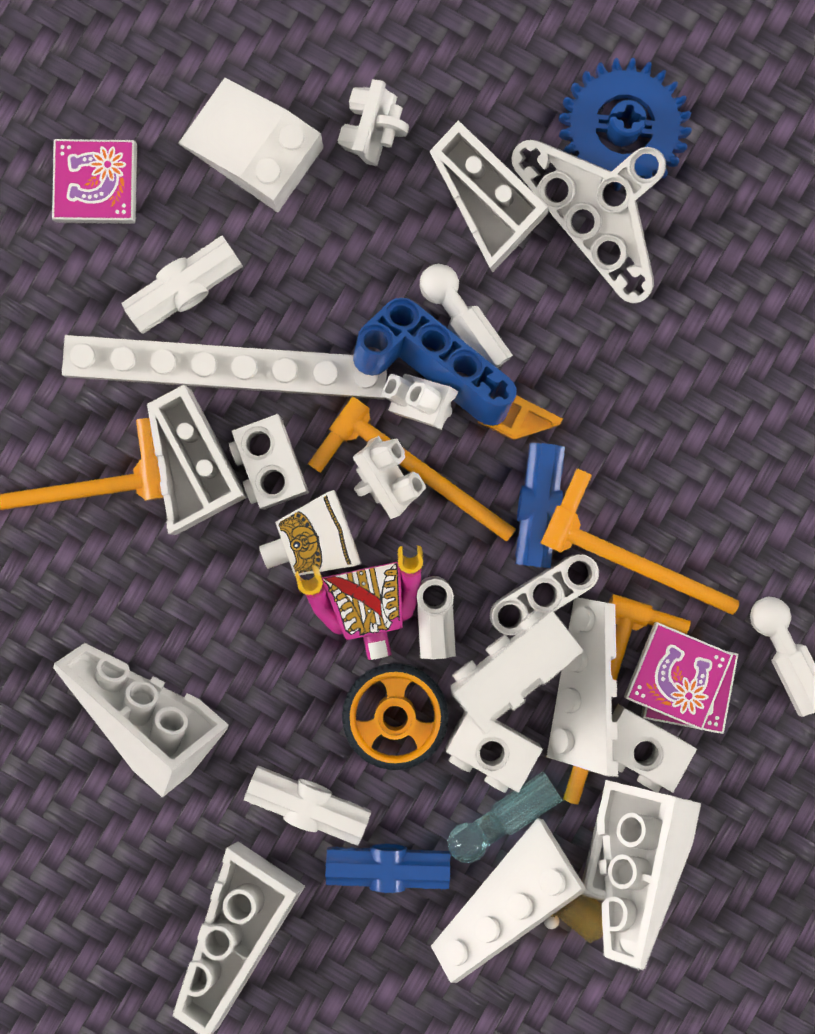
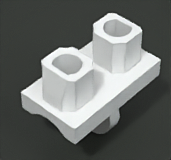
[338,79,409,166]
[381,374,458,429]
[353,436,426,519]

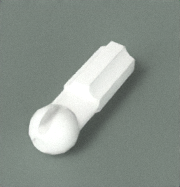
[420,264,513,368]
[750,596,815,717]

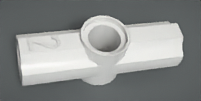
[121,236,243,334]
[244,766,371,846]

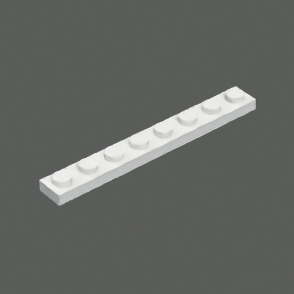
[62,335,387,400]

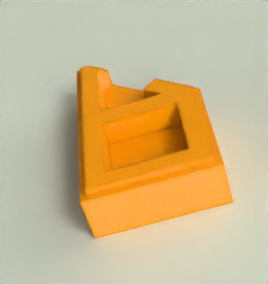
[478,395,563,440]

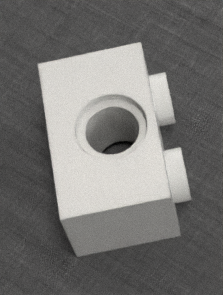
[612,704,697,793]
[445,710,543,793]

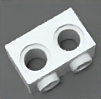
[229,414,309,510]

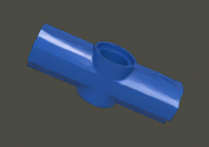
[515,443,565,568]
[325,844,450,893]

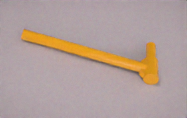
[308,396,516,542]
[0,418,164,510]
[540,469,739,615]
[563,594,690,805]

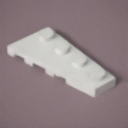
[546,597,618,777]
[431,818,587,983]

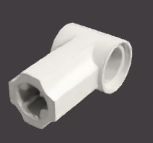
[416,576,456,659]

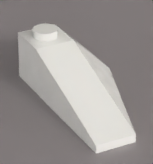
[53,643,229,798]
[597,780,701,969]

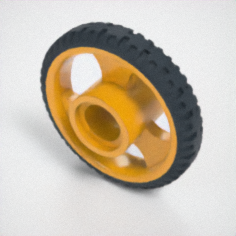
[342,663,448,770]

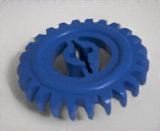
[559,58,692,191]

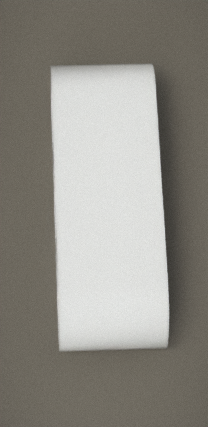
[490,555,599,635]

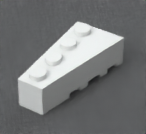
[173,842,305,1034]

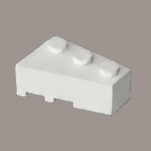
[430,120,549,272]
[147,385,247,535]
[451,608,584,735]

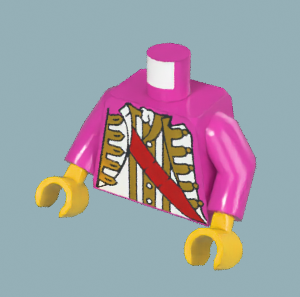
[295,545,423,660]

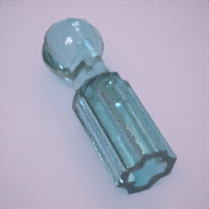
[447,771,563,863]

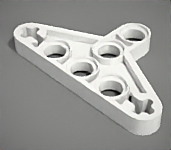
[512,140,666,303]

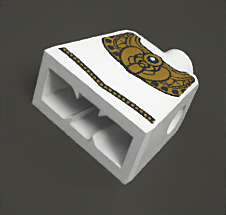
[259,490,362,575]

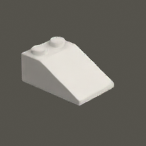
[179,78,324,212]

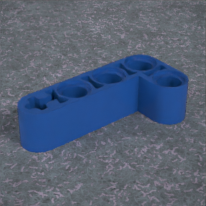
[353,298,517,426]

